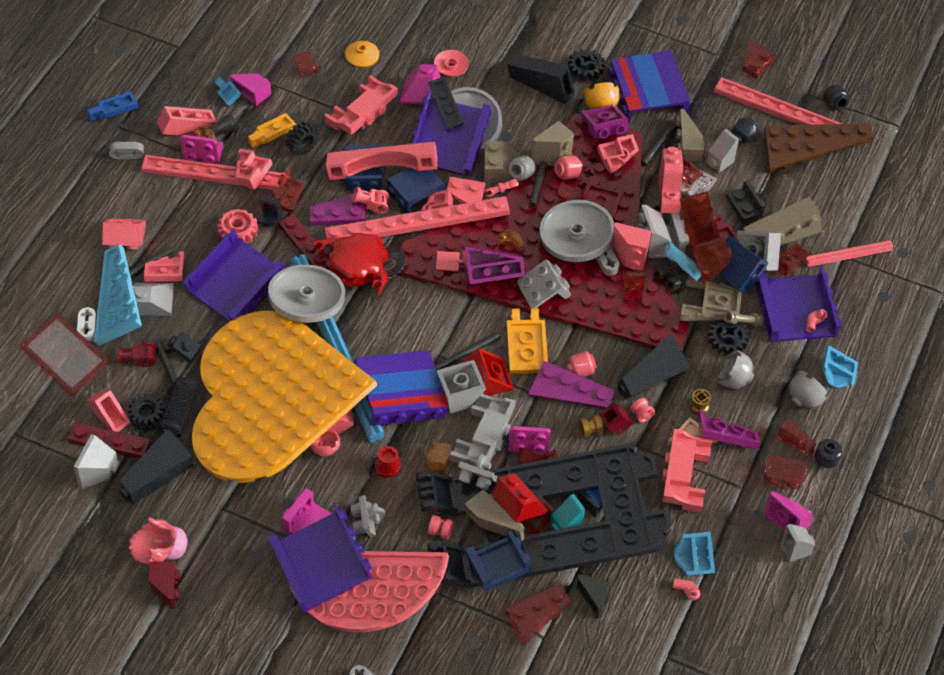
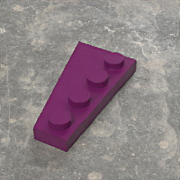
[528,361,615,409]

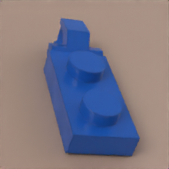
[87,92,138,121]

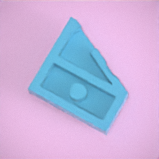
[664,242,701,281]

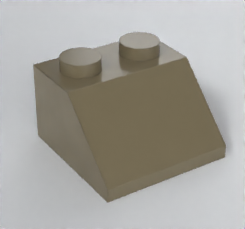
[531,121,574,166]
[484,141,520,183]

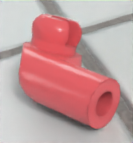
[806,309,828,333]
[673,578,700,600]

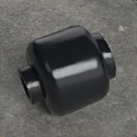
[823,85,849,111]
[731,117,758,144]
[815,439,842,468]

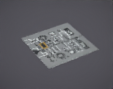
[681,164,717,201]

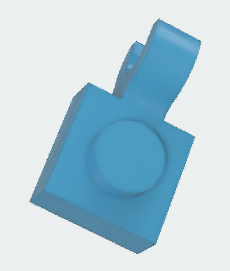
[214,76,242,106]

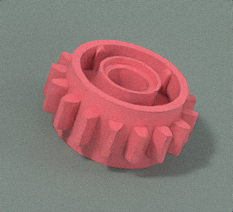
[217,209,258,243]

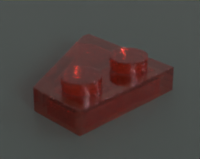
[743,40,777,79]

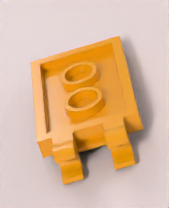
[506,308,548,374]

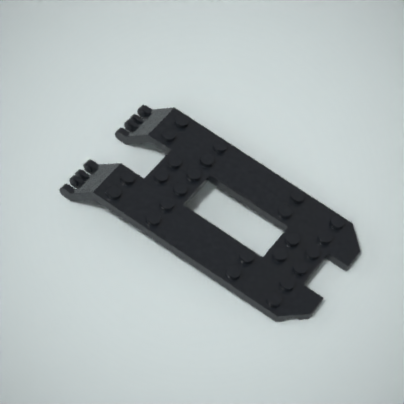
[415,444,671,588]

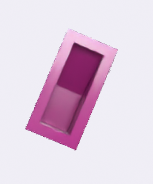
[230,74,271,106]

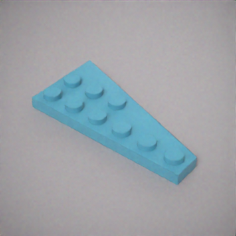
[94,244,142,346]

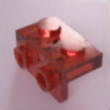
[271,169,306,214]
[763,454,808,489]

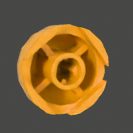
[584,83,619,109]

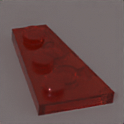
[505,583,571,646]

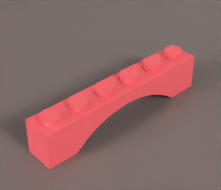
[326,142,438,180]

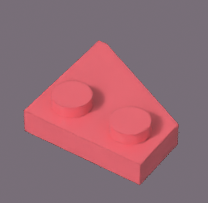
[447,177,486,204]
[144,251,185,282]

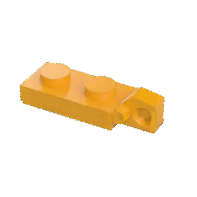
[248,113,296,148]

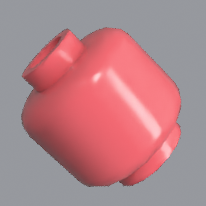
[554,155,582,180]
[567,351,597,377]

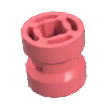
[428,515,454,540]

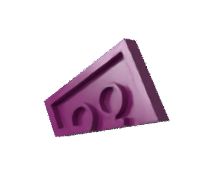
[310,194,365,226]
[697,410,760,449]

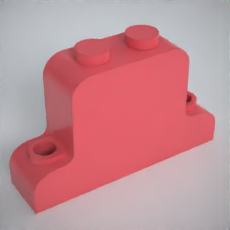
[658,147,683,214]

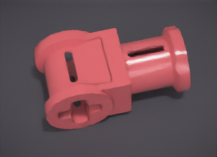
[352,187,389,214]

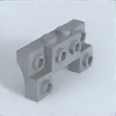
[449,394,515,469]

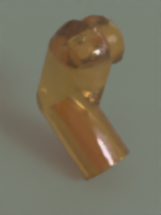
[194,126,218,141]
[498,229,526,249]

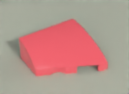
[597,134,639,174]
[235,149,273,190]

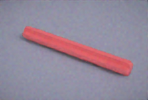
[805,240,893,267]

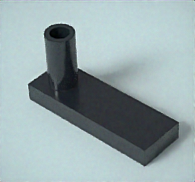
[428,76,464,131]

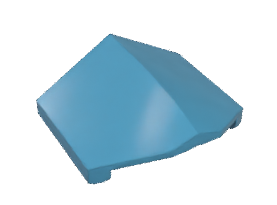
[822,345,858,389]
[674,532,715,575]

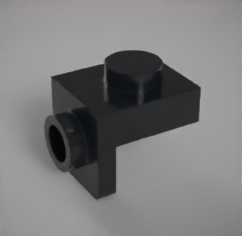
[258,195,283,227]
[166,332,200,362]

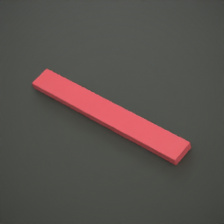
[714,77,842,125]
[141,155,288,192]

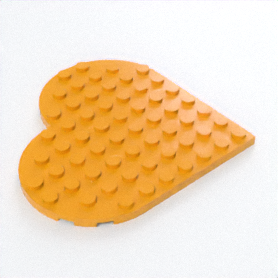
[192,311,377,483]

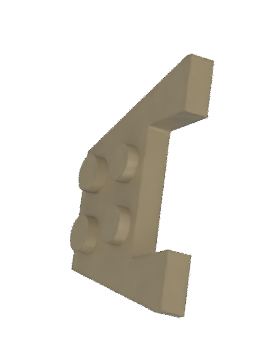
[680,274,742,321]

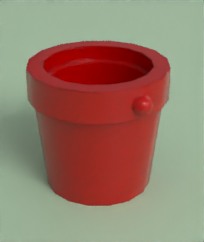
[375,446,401,478]

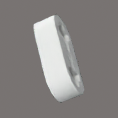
[77,307,96,342]

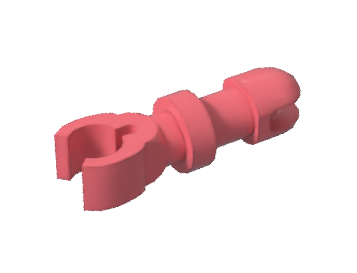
[484,179,519,197]

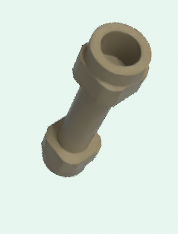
[724,311,764,327]

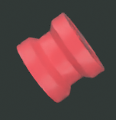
[630,398,655,423]

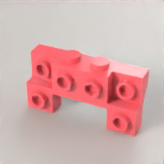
[324,76,398,135]
[662,429,712,513]

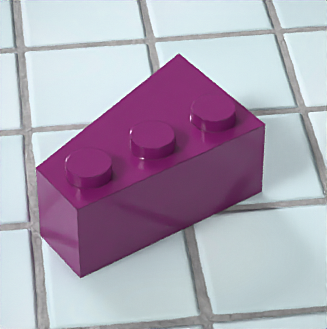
[461,244,525,284]

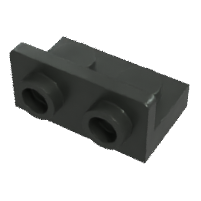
[726,180,765,223]

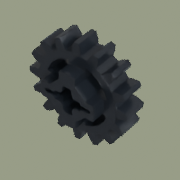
[568,48,605,81]
[707,320,750,356]

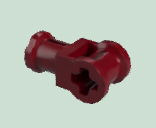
[117,341,157,367]

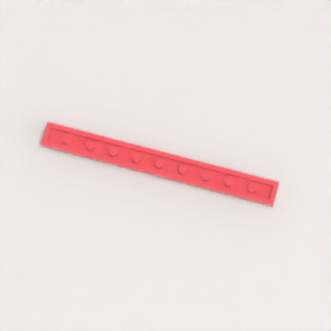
[325,196,510,238]

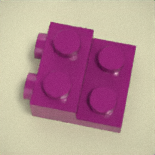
[581,104,628,139]

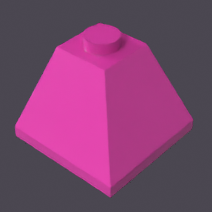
[399,64,440,104]
[764,491,813,532]

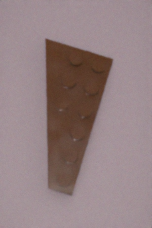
[764,123,873,173]

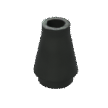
[210,114,238,137]

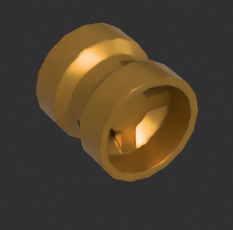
[689,389,711,415]
[578,415,604,438]

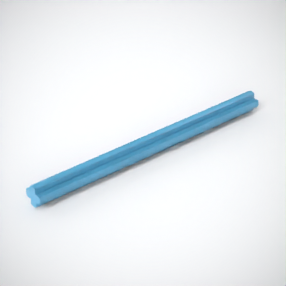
[291,254,384,443]

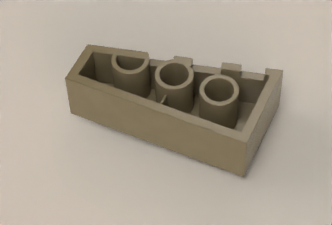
[744,196,821,245]

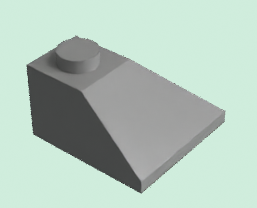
[133,283,174,316]
[74,434,119,489]

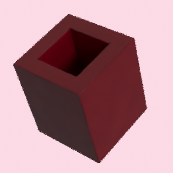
[599,402,634,436]

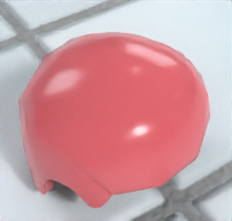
[310,429,340,457]

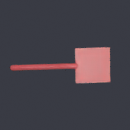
[436,251,464,271]

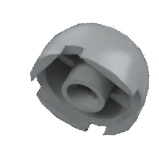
[718,350,754,389]
[789,370,828,409]

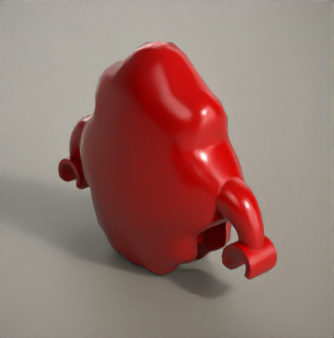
[313,232,388,295]

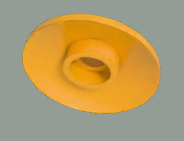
[345,41,379,68]

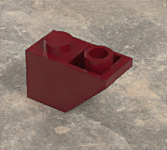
[149,561,180,609]

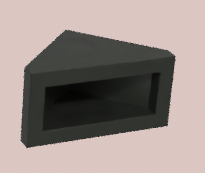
[576,575,609,618]

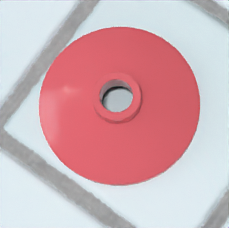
[434,50,469,77]

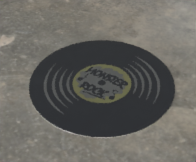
[383,250,406,278]

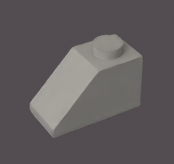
[706,129,739,173]
[780,524,815,562]

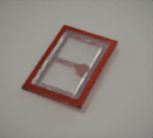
[21,312,110,396]

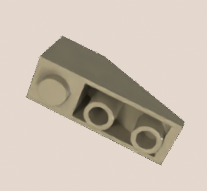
[676,109,704,162]
[465,489,525,541]

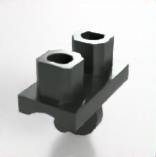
[652,259,689,294]

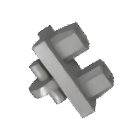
[458,454,497,491]
[350,495,385,537]

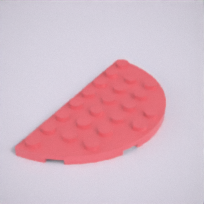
[289,551,449,632]

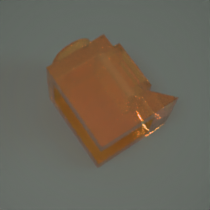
[426,439,452,475]

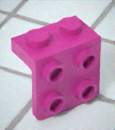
[180,135,224,164]
[508,426,550,454]
[282,488,332,534]

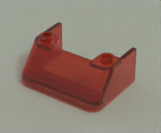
[679,191,732,284]

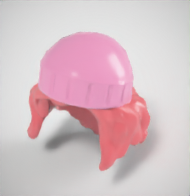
[128,517,188,565]

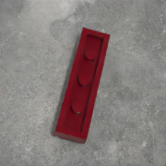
[278,214,330,270]
[67,422,151,459]

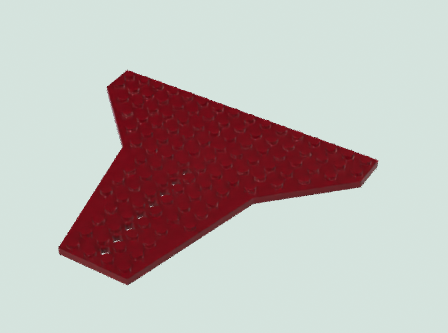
[396,113,690,350]

